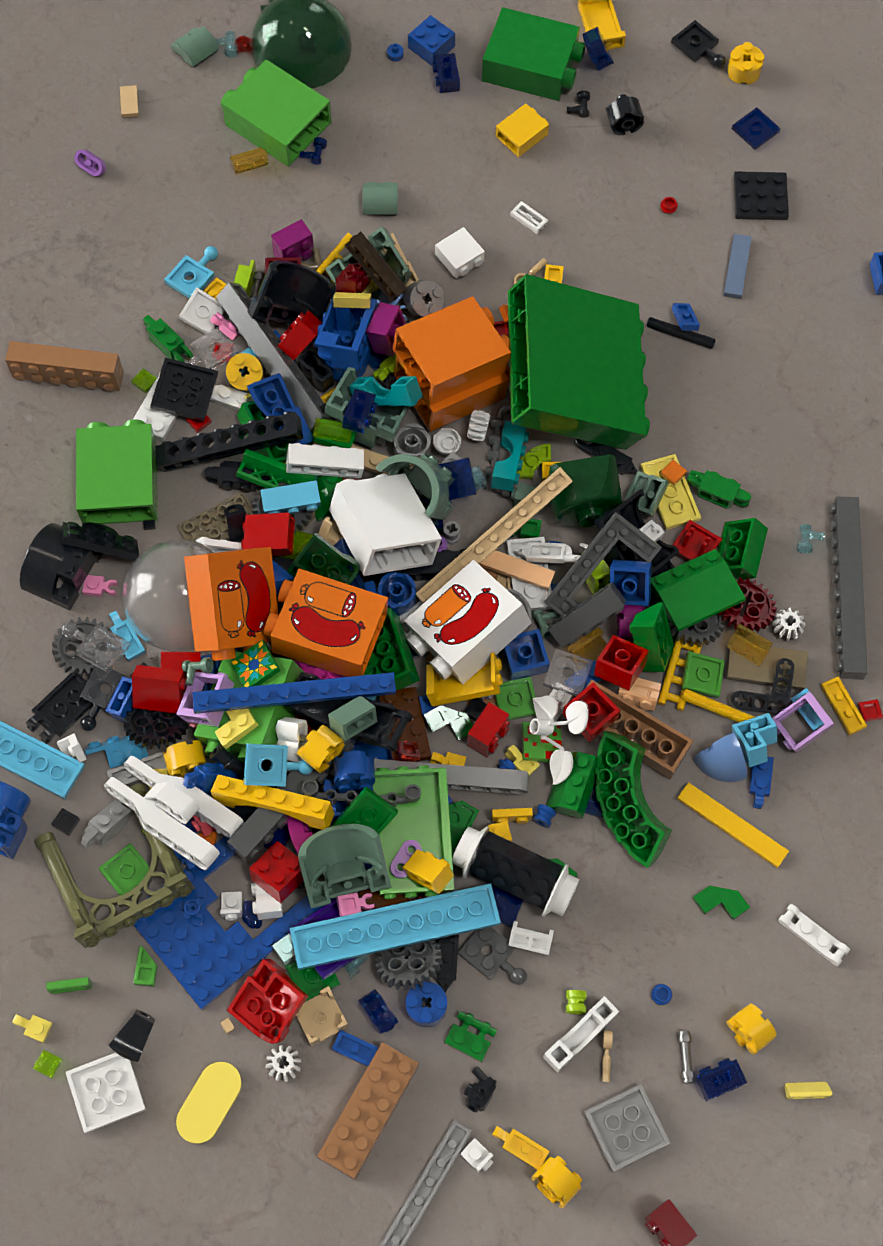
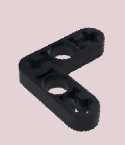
[731,658,794,714]

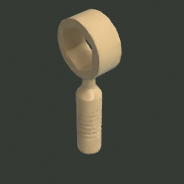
[514,258,548,285]
[602,1030,613,1082]

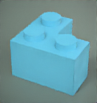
[732,713,777,768]

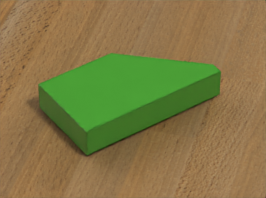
[133,946,158,987]

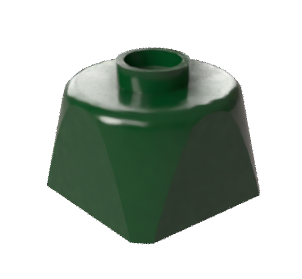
[549,454,622,528]

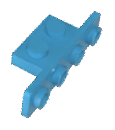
[85,736,149,768]

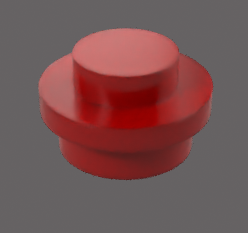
[660,197,678,214]

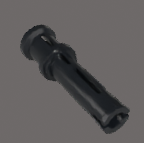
[210,743,245,779]

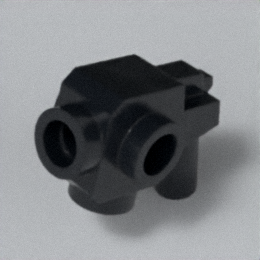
[464,1066,497,1112]

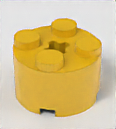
[728,42,765,84]
[226,353,263,392]
[297,724,345,773]
[163,740,207,778]
[726,1003,777,1055]
[532,1156,583,1208]

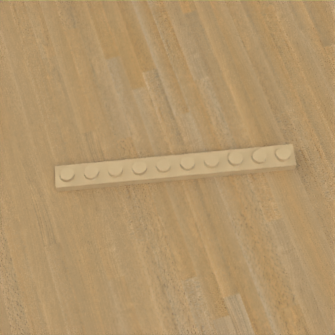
[416,467,573,603]

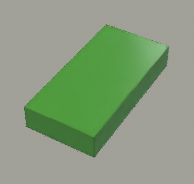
[46,977,92,994]

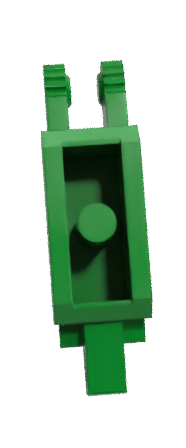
[143,315,193,362]
[686,470,752,509]

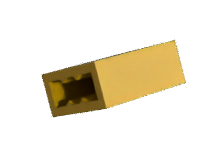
[495,103,549,157]

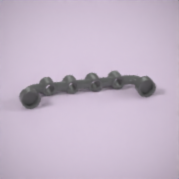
[486,404,511,497]
[302,779,421,807]

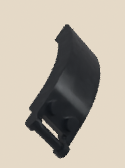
[283,672,413,752]

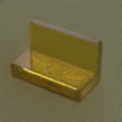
[230,147,269,175]
[726,624,773,667]
[567,627,607,670]

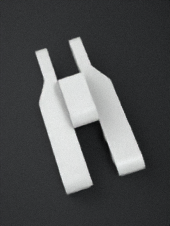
[104,756,245,870]

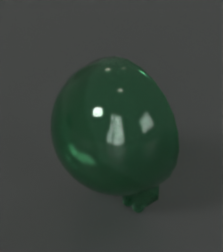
[252,0,352,89]

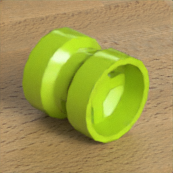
[566,990,587,1015]

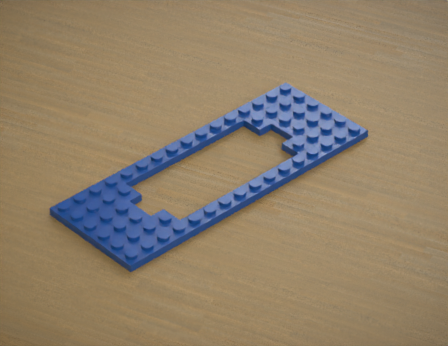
[134,741,453,1010]

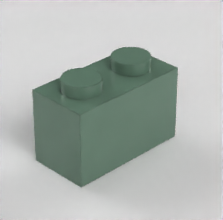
[328,695,377,741]

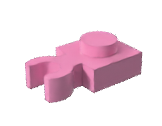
[210,312,240,341]
[82,575,118,597]
[336,893,375,917]

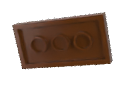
[378,687,432,762]

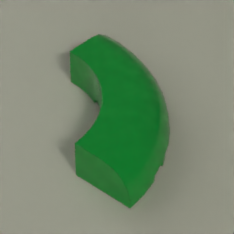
[595,731,672,868]

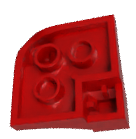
[227,959,308,1044]

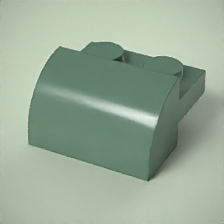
[171,26,219,67]
[363,182,398,214]
[624,471,669,517]

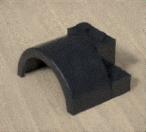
[247,260,335,325]
[592,489,679,575]
[19,523,103,610]

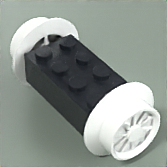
[452,826,580,917]

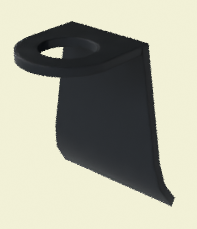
[224,504,247,543]
[109,1010,155,1062]

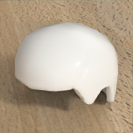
[433,428,461,456]

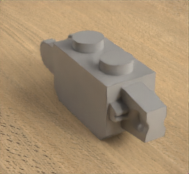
[81,799,134,848]

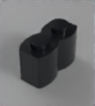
[299,351,334,392]

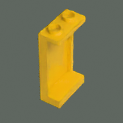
[578,0,626,53]
[426,652,503,707]

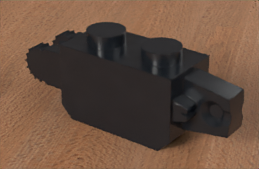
[204,460,271,493]

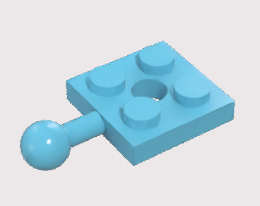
[164,246,218,299]
[244,744,313,786]

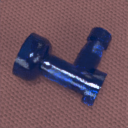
[300,137,327,165]

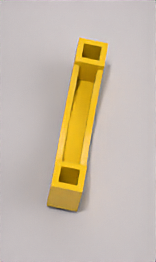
[210,774,335,830]

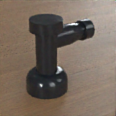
[567,90,590,118]

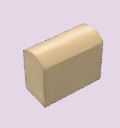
[220,1018,235,1034]

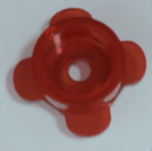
[235,36,252,53]

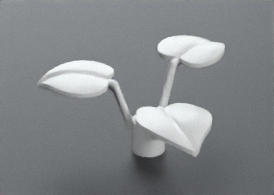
[529,696,588,785]

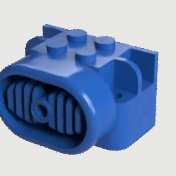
[315,293,377,382]
[0,781,31,860]

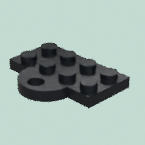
[61,522,139,561]

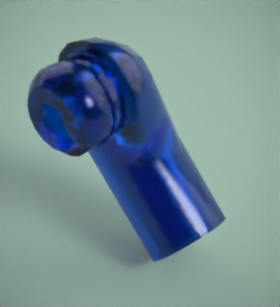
[242,900,262,929]

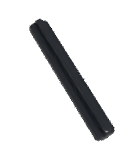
[647,317,716,348]

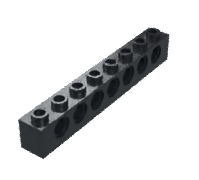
[155,411,303,472]

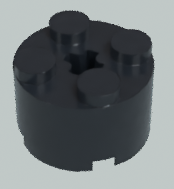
[606,94,644,135]

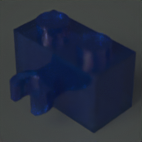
[432,53,460,94]
[342,388,378,434]
[695,1058,747,1102]

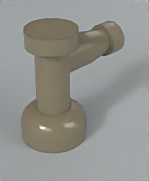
[301,248,324,270]

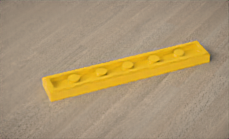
[677,782,789,868]

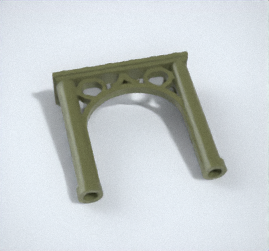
[34,784,195,948]

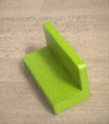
[234,259,257,297]

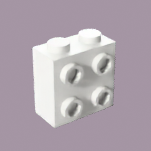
[435,227,485,279]

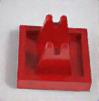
[673,520,722,562]

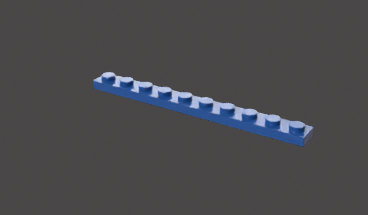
[193,672,396,714]

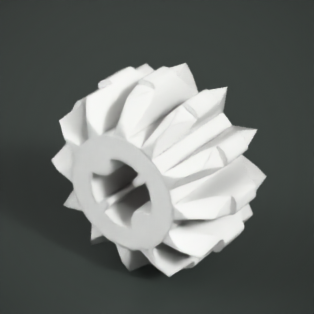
[467,410,490,441]
[772,607,806,641]
[266,1045,302,1082]

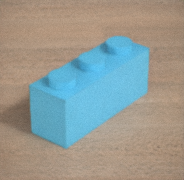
[260,480,321,514]

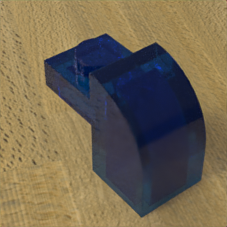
[582,27,614,70]
[358,989,399,1034]

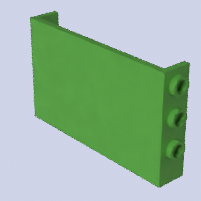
[373,765,454,899]

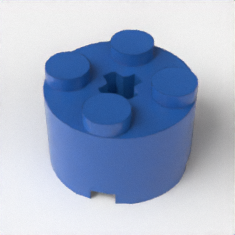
[378,572,416,615]
[334,751,375,793]
[406,981,447,1027]

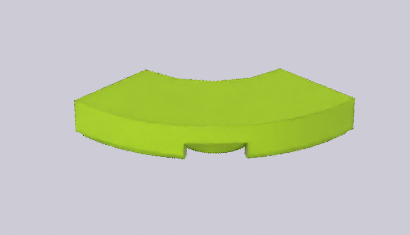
[517,444,551,479]

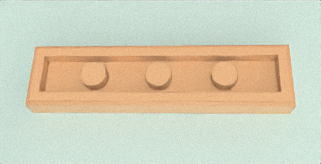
[479,550,555,590]

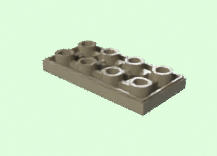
[177,492,253,555]
[726,641,808,690]

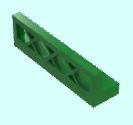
[236,449,316,489]

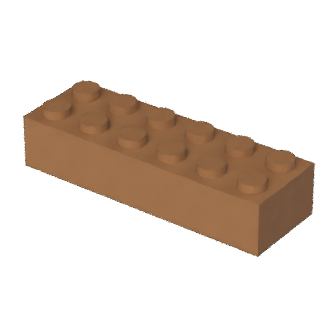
[5,341,124,391]
[587,680,693,779]
[317,1042,419,1180]

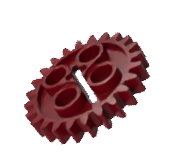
[717,577,777,633]

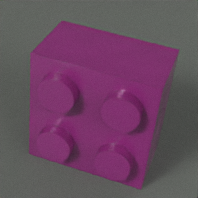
[271,219,314,261]
[366,302,406,357]

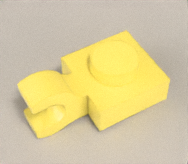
[505,745,540,777]
[12,1015,53,1043]

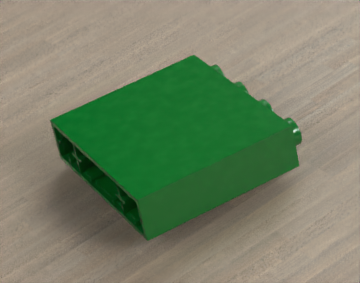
[508,274,650,450]

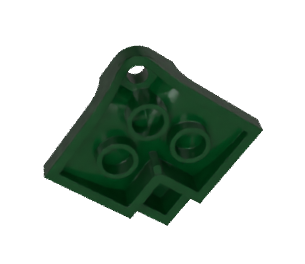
[287,533,360,585]

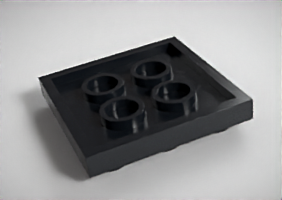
[734,171,789,220]
[150,357,218,422]

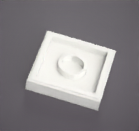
[178,287,225,337]

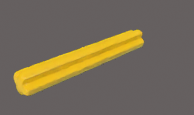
[682,689,755,723]

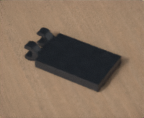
[26,672,93,744]

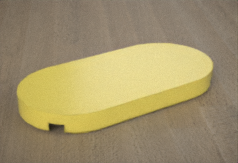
[176,1062,242,1144]

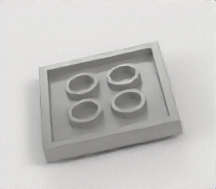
[584,1084,670,1172]

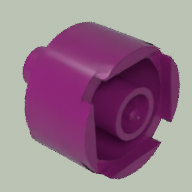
[617,605,645,640]

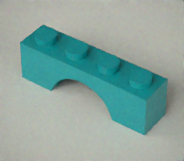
[349,376,423,407]
[491,420,529,492]

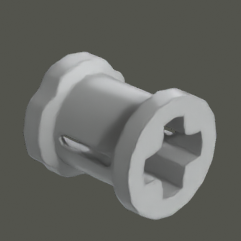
[443,521,460,544]

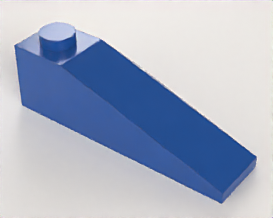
[247,373,296,444]

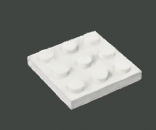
[65,1053,146,1134]

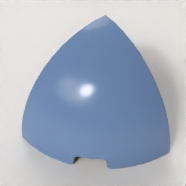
[693,732,747,782]

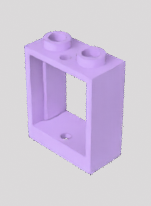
[176,672,235,727]
[772,692,835,753]

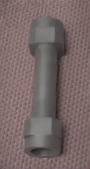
[250,271,265,300]
[678,1031,696,1084]

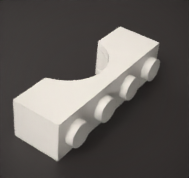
[543,996,619,1073]

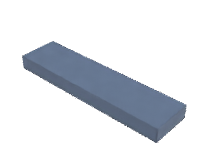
[724,234,752,299]

